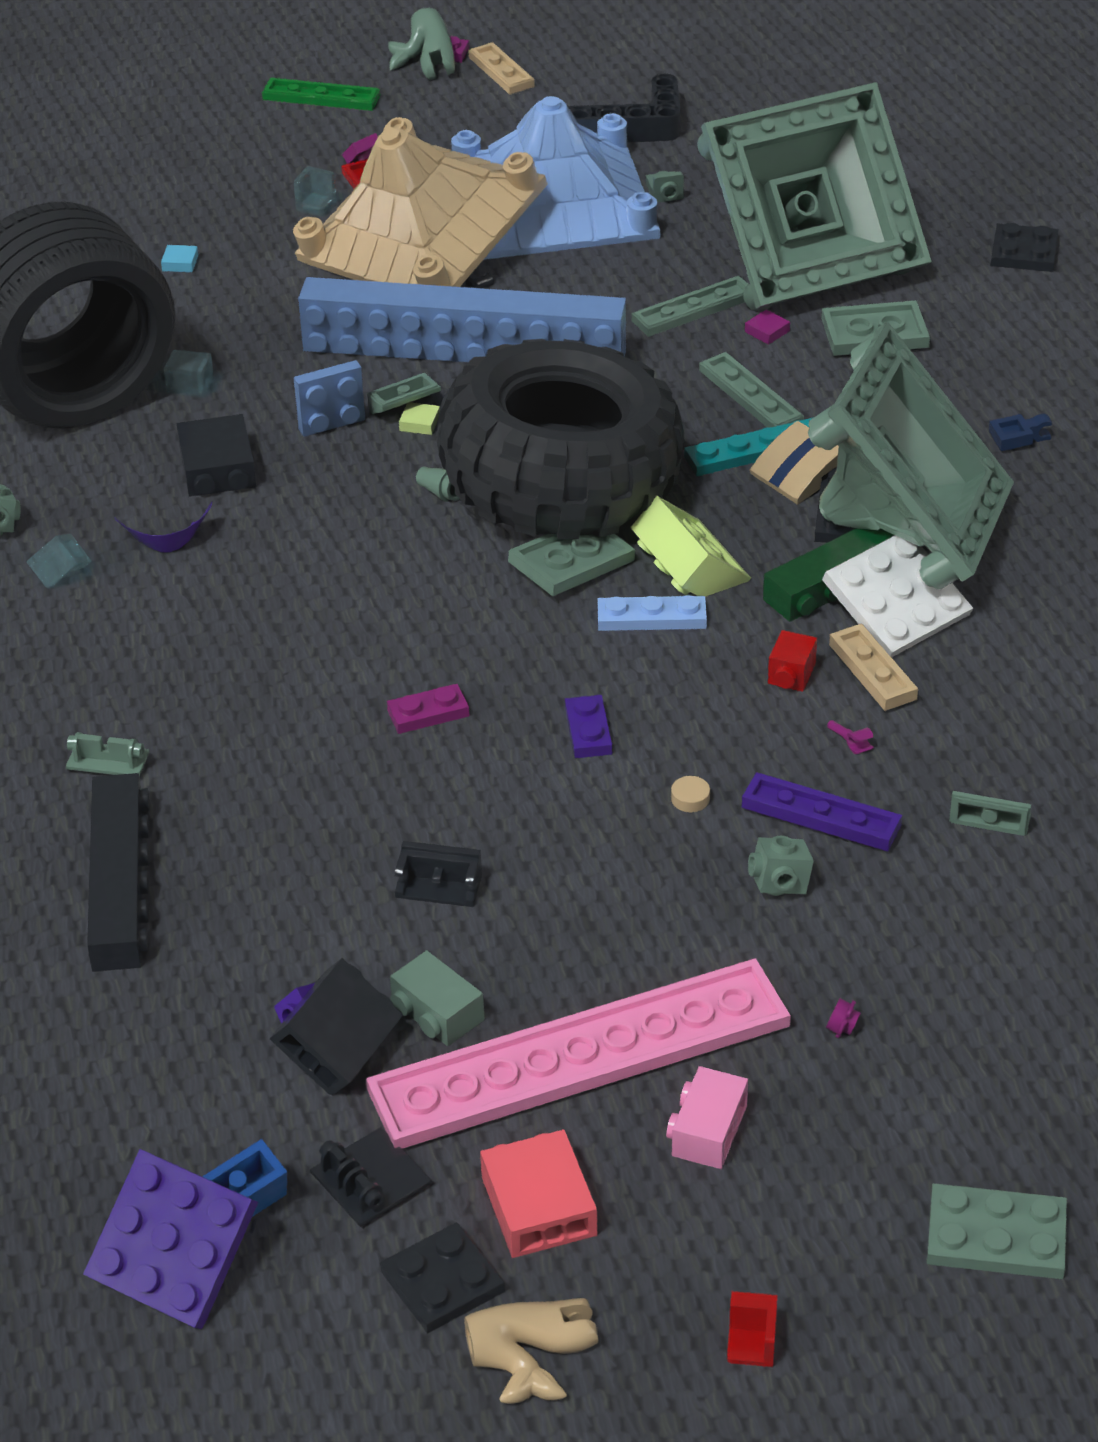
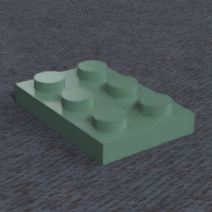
[822,300,930,356]
[508,534,635,596]
[927,1184,1067,1279]

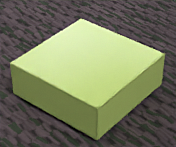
[399,402,440,435]

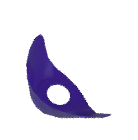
[114,502,212,553]

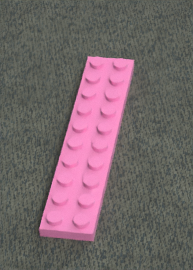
[366,958,790,1149]

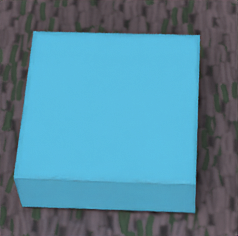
[161,245,198,272]

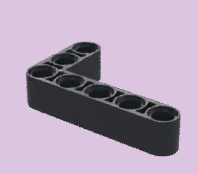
[567,73,680,142]

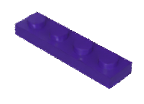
[742,772,902,851]

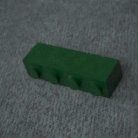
[763,528,895,622]

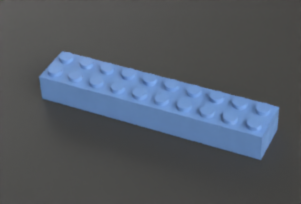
[298,277,626,362]

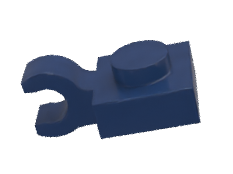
[989,414,1052,451]

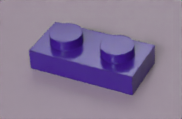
[565,695,612,758]

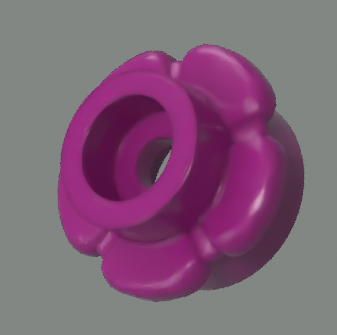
[825,998,860,1038]

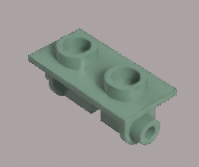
[66,732,150,776]

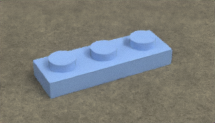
[597,595,707,631]

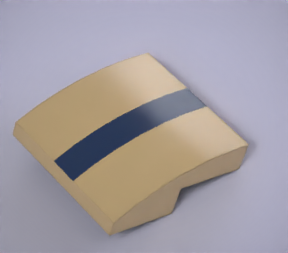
[750,421,839,505]

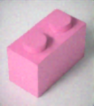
[666,1066,748,1169]

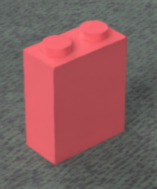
[480,1130,597,1258]

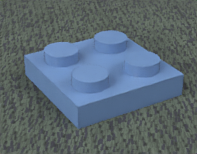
[294,360,365,437]

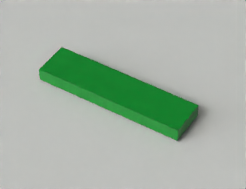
[262,78,380,111]

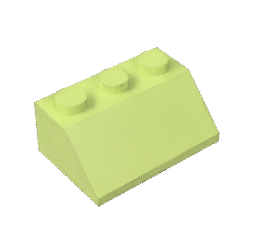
[630,496,751,597]

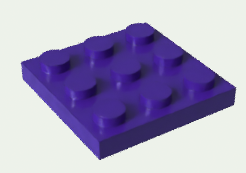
[83,1149,259,1329]

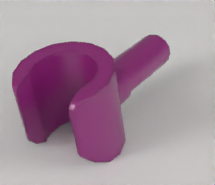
[827,720,874,754]

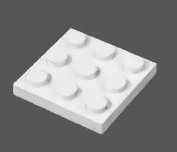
[822,535,973,658]

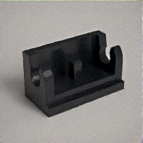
[395,841,482,907]

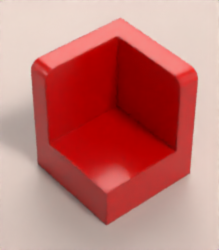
[727,1291,778,1367]

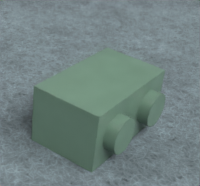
[390,950,484,1046]

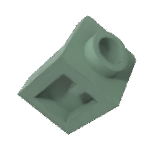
[646,171,684,202]

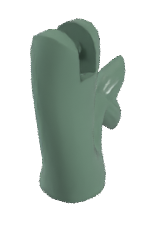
[388,8,455,80]

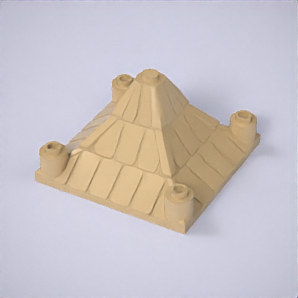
[293,117,548,287]

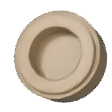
[671,776,710,812]

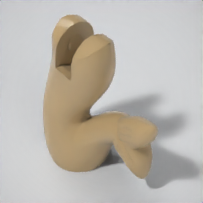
[465,1298,598,1404]

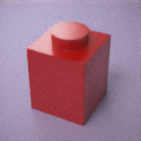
[768,630,817,692]

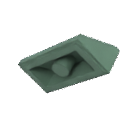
[367,373,441,414]
[949,791,1031,836]

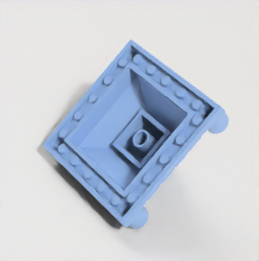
[451,96,660,260]

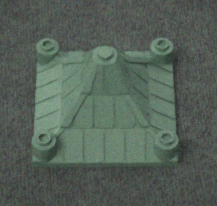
[697,82,932,311]
[808,321,1014,590]

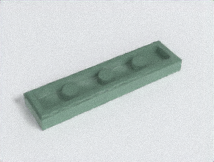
[632,276,748,337]
[699,352,804,427]

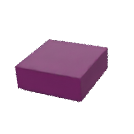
[745,310,790,345]

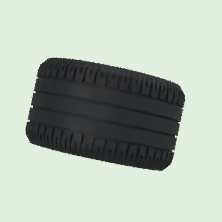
[0,201,175,428]

